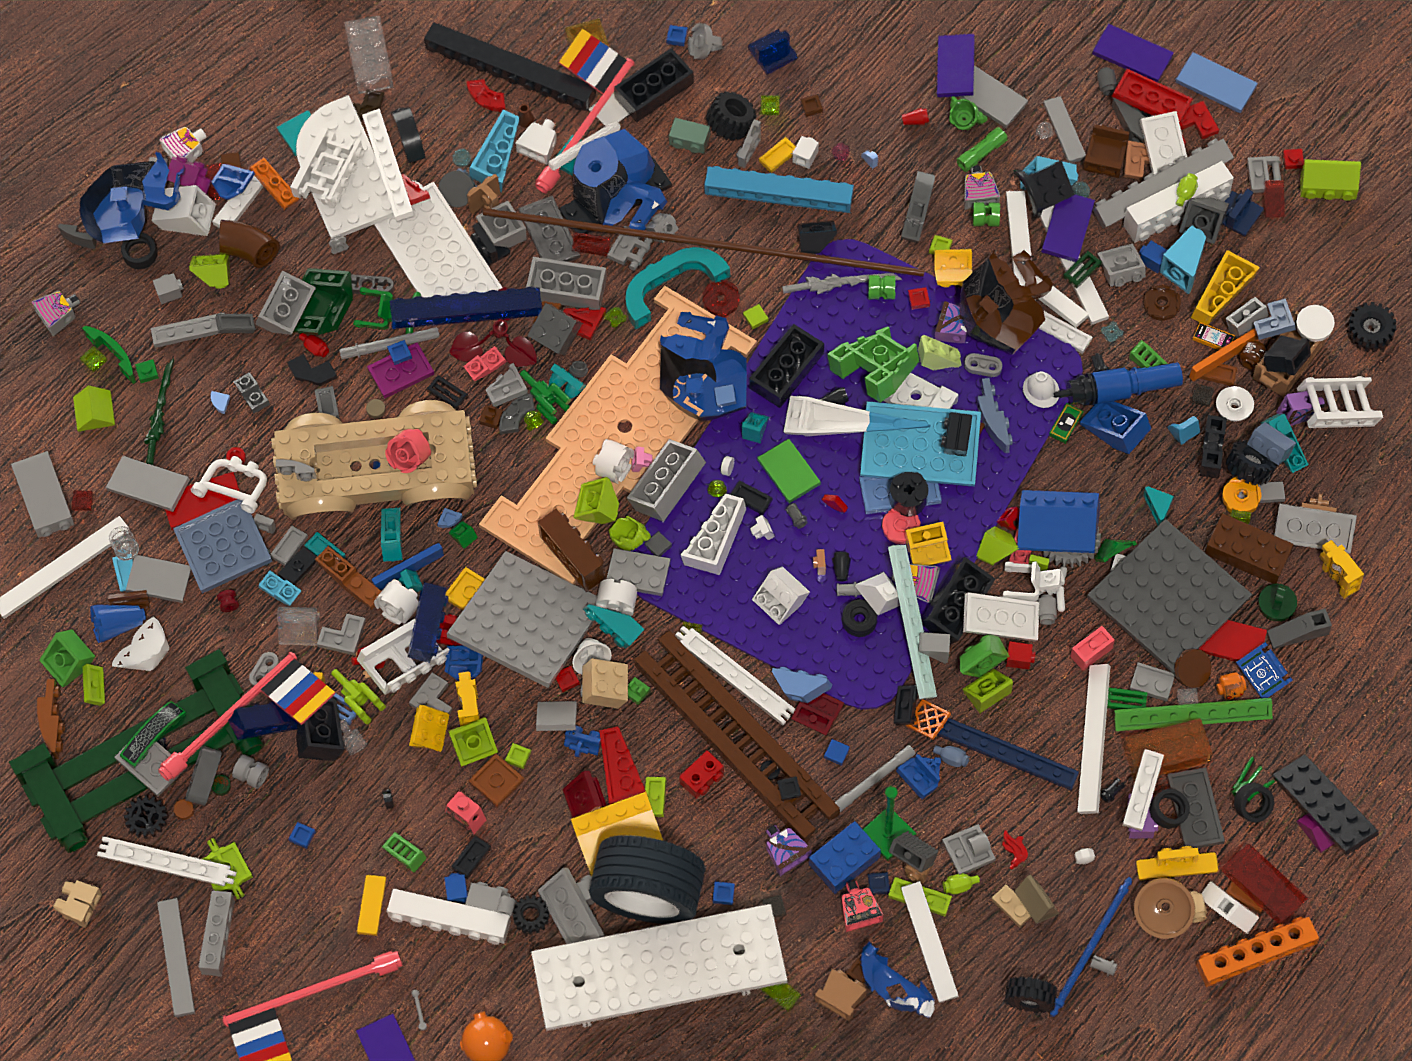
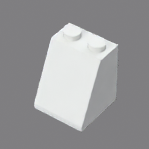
[152,185,216,236]

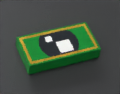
[1049,403,1083,444]

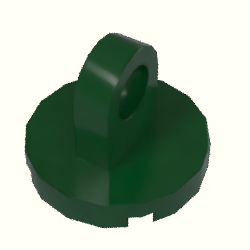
[1258,584,1297,622]

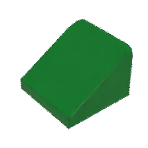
[448,521,478,548]

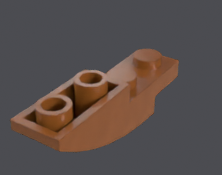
[315,546,382,610]
[37,679,65,759]

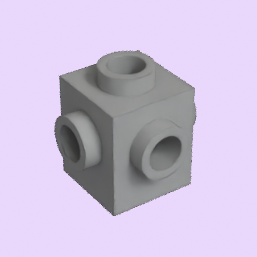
[646,213,679,243]

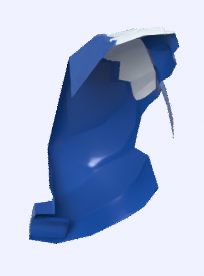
[861,942,935,1018]

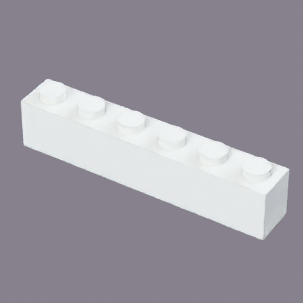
[387,889,511,945]

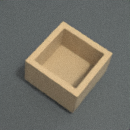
[582,659,628,709]

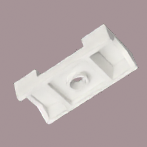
[883,373,959,409]

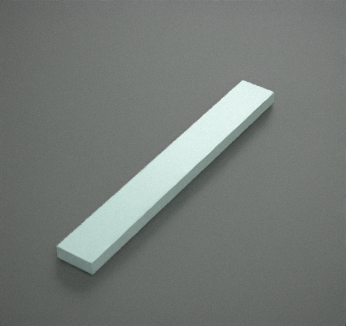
[888,545,937,699]

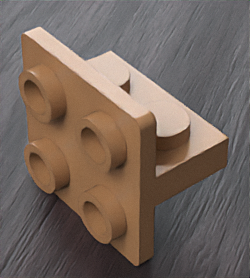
[467,174,500,214]

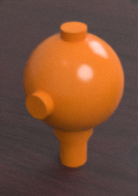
[460,1011,513,1061]

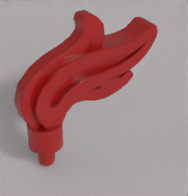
[1002,830,1028,870]

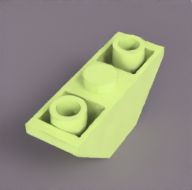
[918,335,962,370]

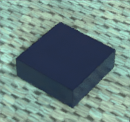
[868,872,890,895]

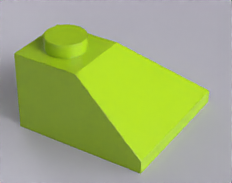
[189,254,230,289]
[573,477,619,524]

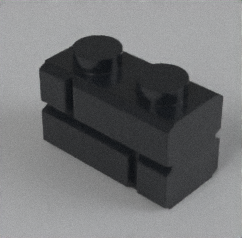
[941,412,972,457]

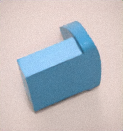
[1167,416,1200,445]

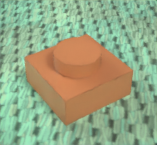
[813,549,826,575]

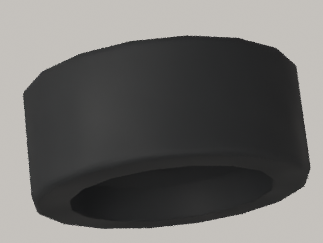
[121,232,158,269]
[1234,782,1274,823]
[1149,788,1190,829]

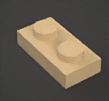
[991,885,1031,928]

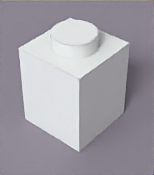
[793,136,819,169]

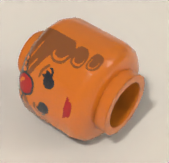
[1216,672,1247,700]

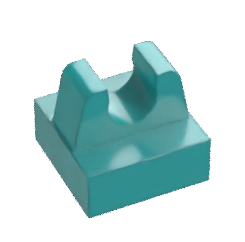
[398,569,423,592]

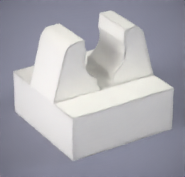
[750,515,775,540]

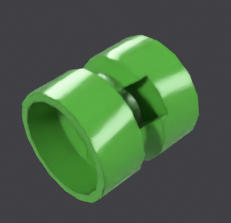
[973,202,1000,227]
[869,275,895,300]

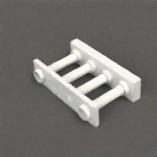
[1297,376,1383,428]

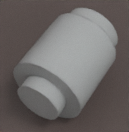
[1037,595,1057,625]

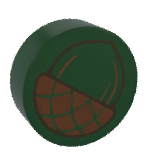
[211,775,231,796]

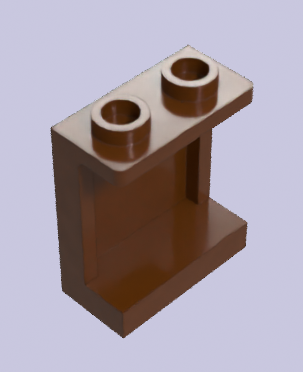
[1083,124,1130,178]

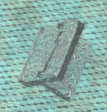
[277,607,321,646]

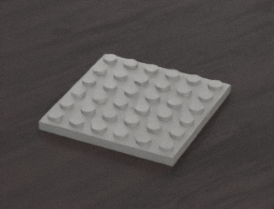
[447,551,597,688]

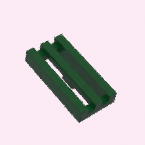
[1063,251,1102,288]

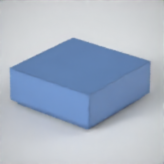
[714,384,737,407]

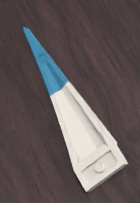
[784,396,931,436]

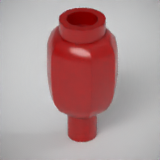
[298,333,329,358]

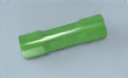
[957,127,1007,172]

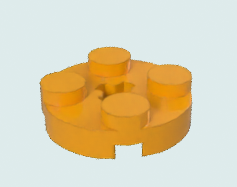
[1222,477,1261,514]

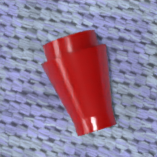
[902,107,929,125]

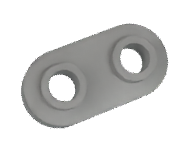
[965,353,1002,377]
[249,652,279,687]

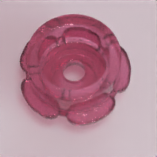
[832,143,850,161]

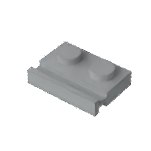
[1129,662,1175,701]

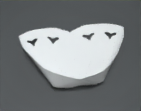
[112,617,169,671]

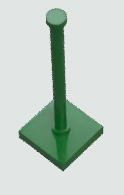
[863,786,916,862]

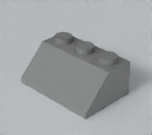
[256,271,316,335]

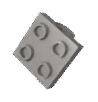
[942,824,995,874]

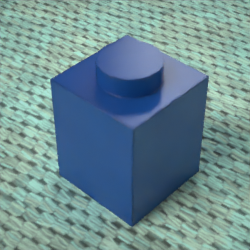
[1139,241,1167,273]
[444,873,468,904]

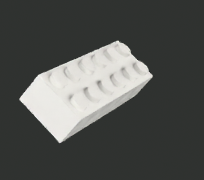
[1123,161,1234,243]

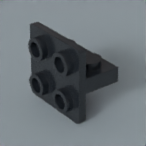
[470,222,511,266]

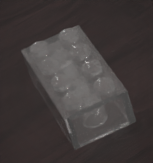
[344,15,394,94]

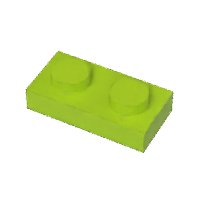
[82,664,105,706]
[645,777,667,817]

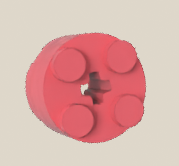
[385,429,431,473]

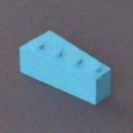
[469,109,520,193]

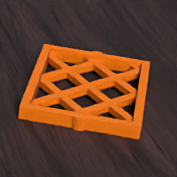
[905,699,951,740]

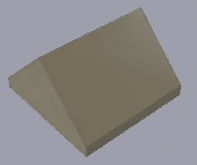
[1014,874,1060,924]

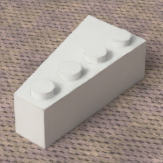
[681,494,746,575]

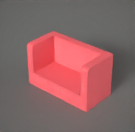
[1071,626,1115,671]

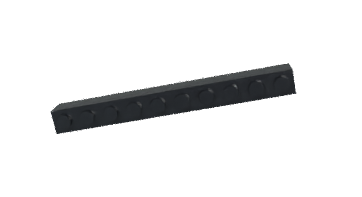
[424,22,596,112]

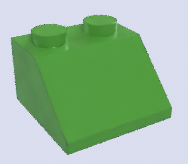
[39,630,95,687]
[960,635,1009,678]

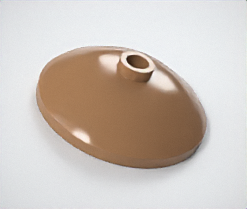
[1134,878,1195,939]

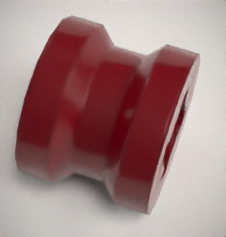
[217,590,239,612]

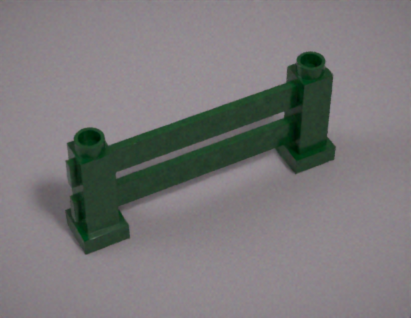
[9,649,264,853]

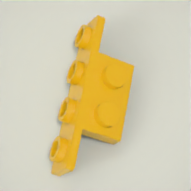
[1136,846,1218,880]

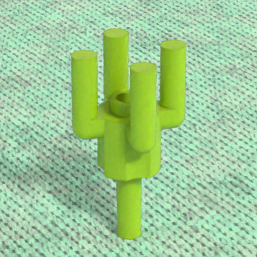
[331,669,386,725]

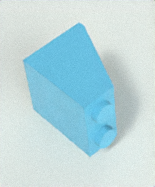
[1160,226,1206,294]

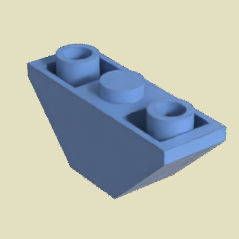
[772,667,832,703]

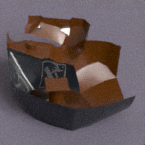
[959,250,1053,355]

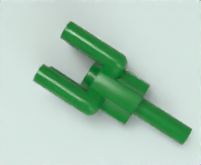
[520,370,571,425]

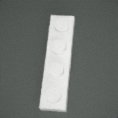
[212,176,264,228]
[1122,749,1164,831]

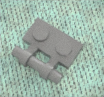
[607,226,652,271]

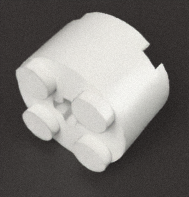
[593,439,634,484]
[374,579,419,625]
[596,579,637,616]

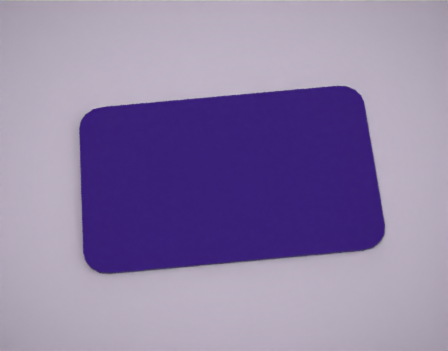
[631,239,1083,710]

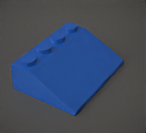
[1017,490,1100,553]

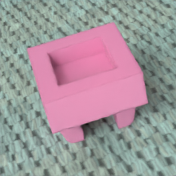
[632,447,652,472]

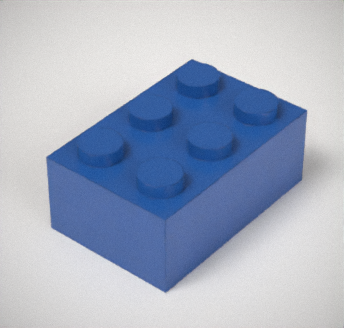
[809,821,881,894]

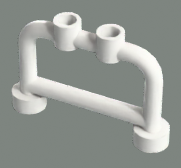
[191,456,267,514]

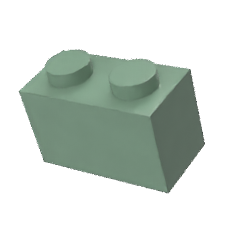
[669,118,710,154]

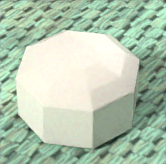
[1075,848,1095,864]

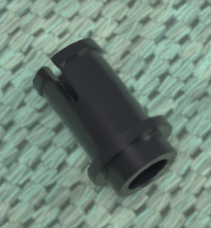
[1100,778,1125,803]

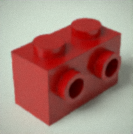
[679,750,724,799]

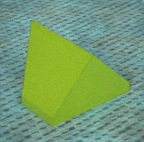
[976,526,1019,566]

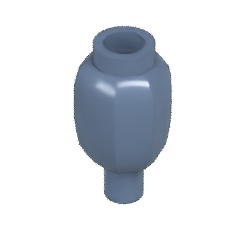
[933,745,970,767]

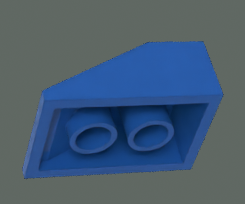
[1080,401,1152,454]

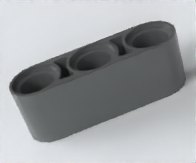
[185,746,222,806]

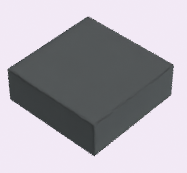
[645,531,672,557]

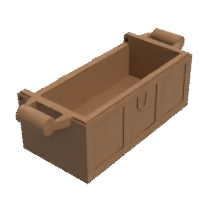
[1253,311,1326,398]

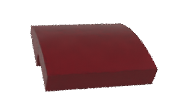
[791,693,844,736]

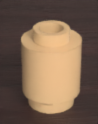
[1190,891,1207,923]

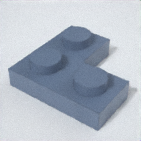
[1254,298,1296,340]

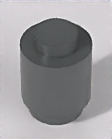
[1097,67,1118,96]

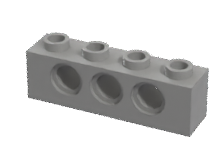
[199,891,235,977]

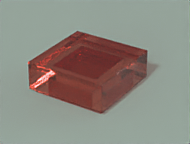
[72,490,94,511]

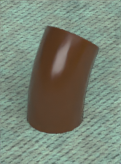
[219,220,280,268]

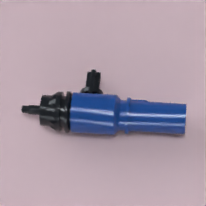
[1054,353,1183,406]

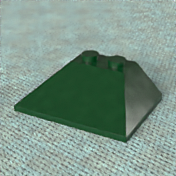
[293,268,353,335]

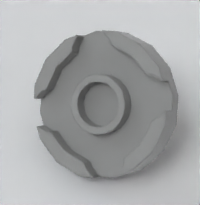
[688,23,723,60]

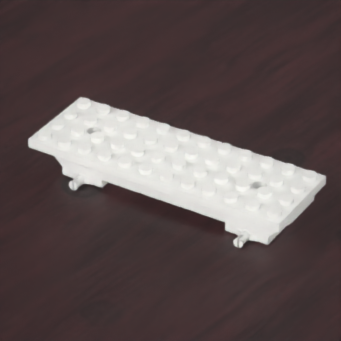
[531,904,787,1031]

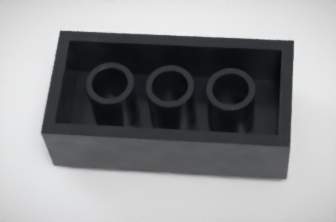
[614,48,694,122]
[749,324,824,408]
[921,557,995,645]

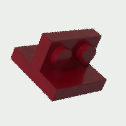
[562,771,607,818]

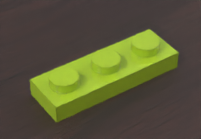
[888,877,952,917]

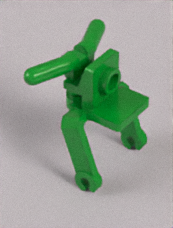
[353,287,421,334]

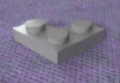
[317,614,366,655]
[409,672,453,715]

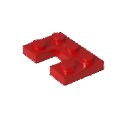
[1180,101,1219,146]

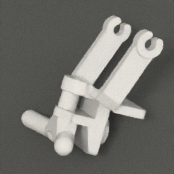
[1003,562,1067,612]

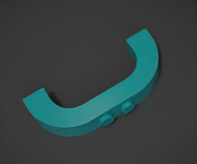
[626,247,730,330]

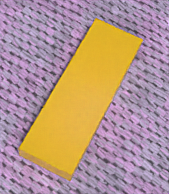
[357,875,387,936]

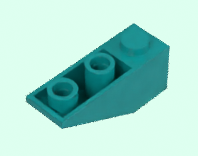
[1260,413,1309,473]
[583,604,645,649]

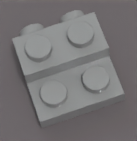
[1097,243,1146,287]

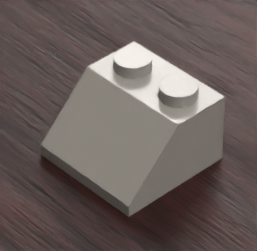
[476,201,526,247]

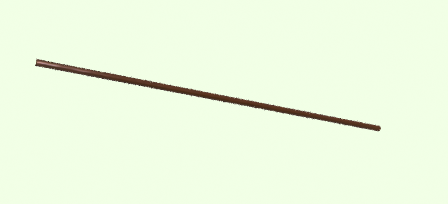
[483,208,925,277]

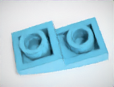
[258,571,301,606]

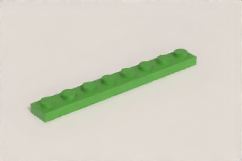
[1114,698,1272,731]

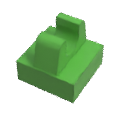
[628,677,650,705]

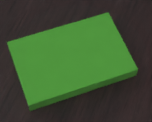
[757,439,821,503]

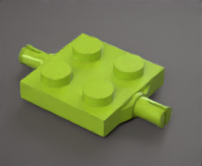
[202,838,253,899]

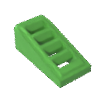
[1129,340,1168,368]
[382,832,426,872]

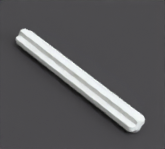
[548,121,621,171]

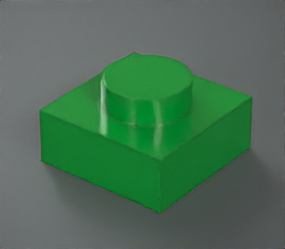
[135,359,159,383]

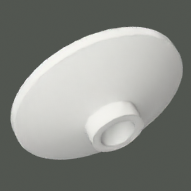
[1216,386,1254,421]

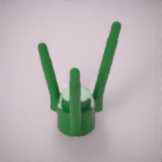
[1232,757,1275,802]

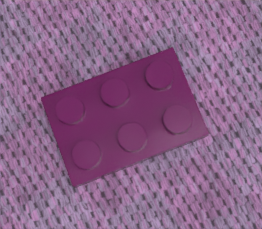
[367,342,435,399]

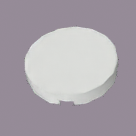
[1296,305,1335,342]

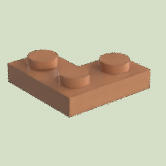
[1124,141,1150,180]

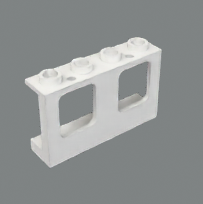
[357,615,449,695]

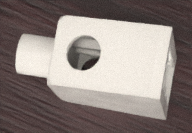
[516,119,557,165]

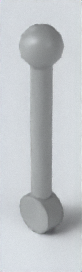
[411,990,427,1031]

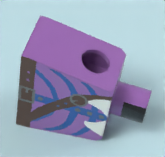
[935,301,972,343]
[1276,391,1325,426]
[766,825,811,876]

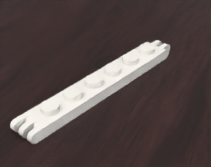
[675,626,795,725]
[97,837,237,886]

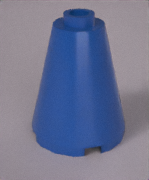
[90,605,146,643]

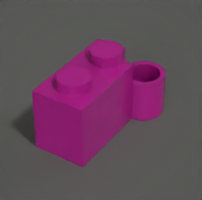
[167,155,211,194]

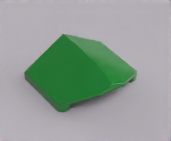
[1094,539,1137,562]

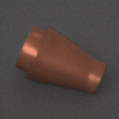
[517,104,534,128]

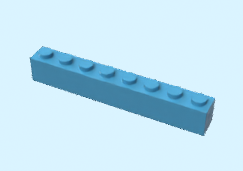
[705,166,854,213]

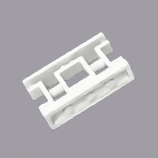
[290,127,364,208]

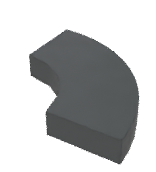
[499,394,535,434]

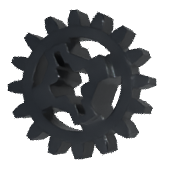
[124,795,168,839]

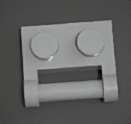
[1247,156,1284,193]

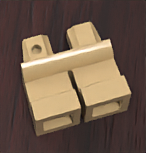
[53,881,102,928]

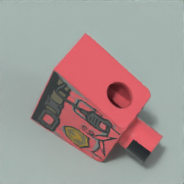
[445,791,487,835]
[841,881,883,932]

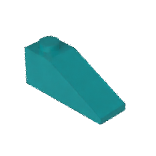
[381,507,403,562]

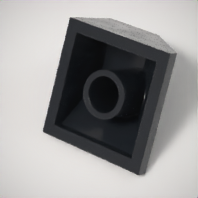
[797,221,837,254]

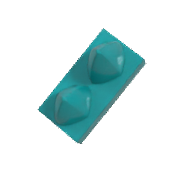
[549,363,587,399]

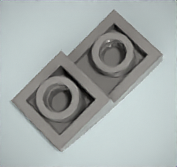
[276,459,317,482]

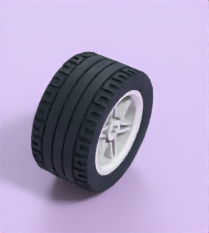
[589,835,705,924]

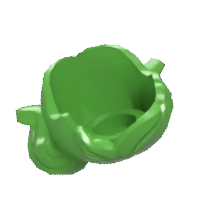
[949,96,987,130]

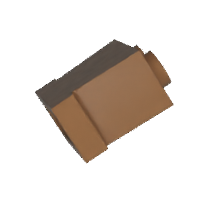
[815,969,867,1022]

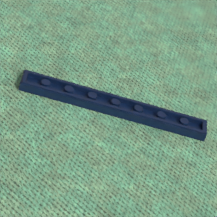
[926,712,1079,791]

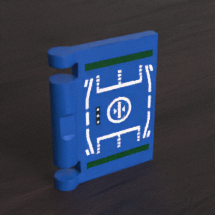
[1236,642,1293,699]

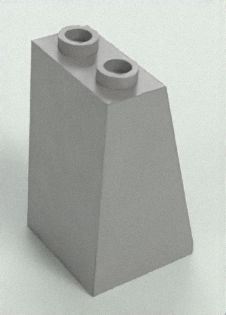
[11,451,75,538]

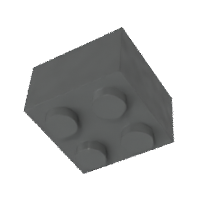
[527,303,583,356]

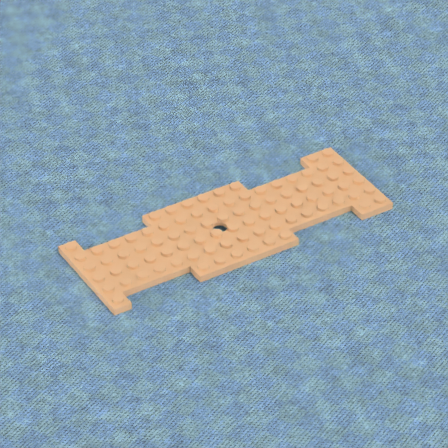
[479,285,757,584]

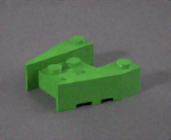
[827,327,919,403]

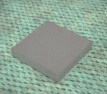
[536,701,577,731]

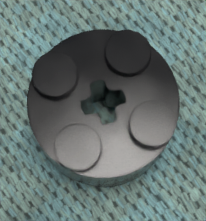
[889,472,929,516]

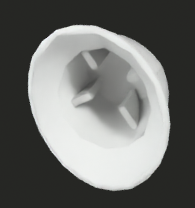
[1023,372,1060,408]
[572,638,612,674]

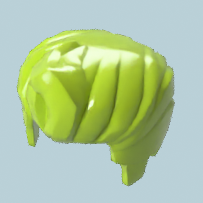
[608,516,651,551]

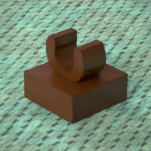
[479,405,503,429]

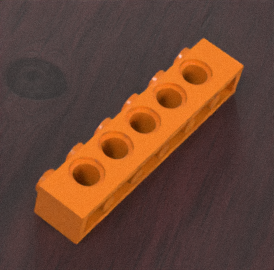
[1196,917,1319,987]

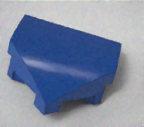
[896,754,941,799]

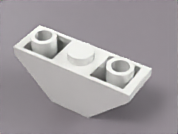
[1201,881,1260,934]

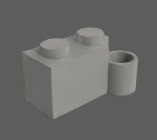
[465,882,516,917]

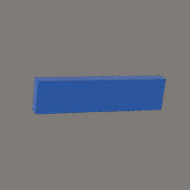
[372,543,444,590]

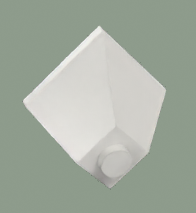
[855,572,900,615]

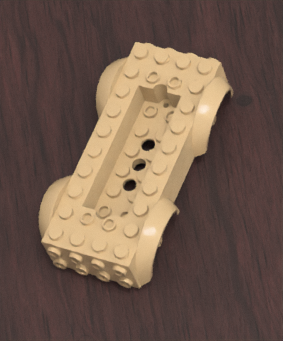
[271,400,477,520]

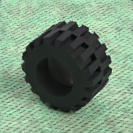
[706,91,756,141]

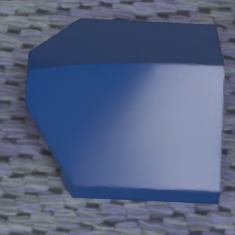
[211,164,255,199]
[445,646,483,682]

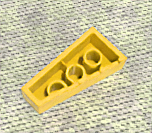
[1191,250,1260,325]

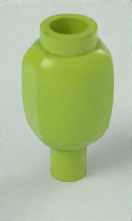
[1176,173,1198,207]
[942,874,980,895]

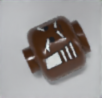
[1240,341,1267,370]

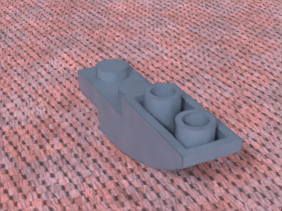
[977,378,1013,453]

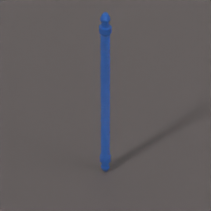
[1050,877,1132,1017]

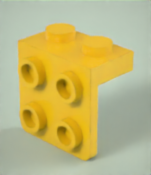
[934,249,973,287]

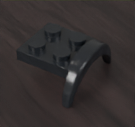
[1013,161,1075,221]

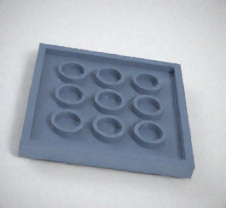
[173,499,273,594]

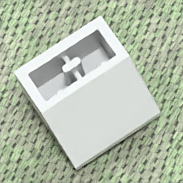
[752,567,810,625]

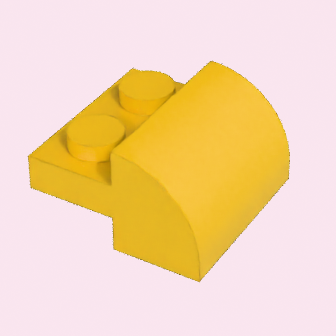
[905,522,952,566]

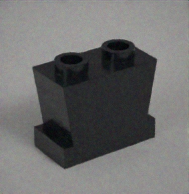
[1264,335,1311,375]

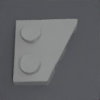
[736,119,761,168]
[486,363,528,407]

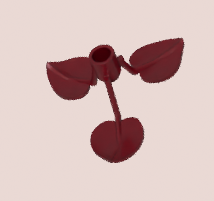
[449,287,537,367]

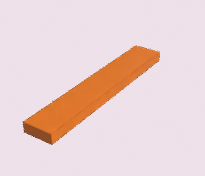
[1189,328,1259,382]

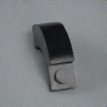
[391,107,426,163]

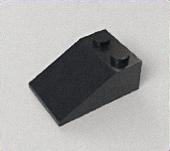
[296,698,344,761]

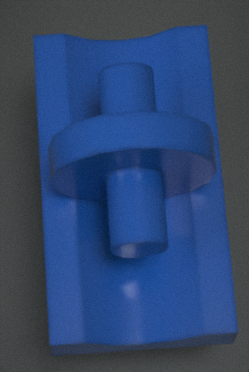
[564,726,601,757]

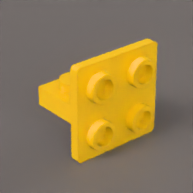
[409,705,449,752]

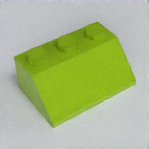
[1300,159,1361,200]

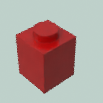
[1006,641,1036,670]

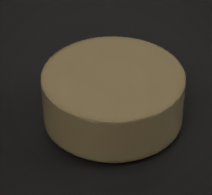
[366,399,386,419]

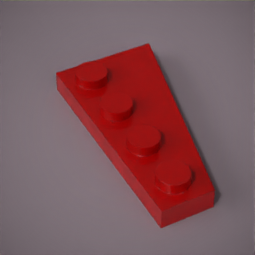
[599,726,649,805]

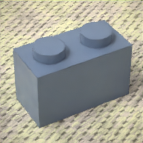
[1247,422,1296,465]

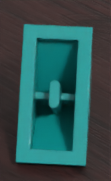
[742,412,769,443]
[1143,486,1174,526]

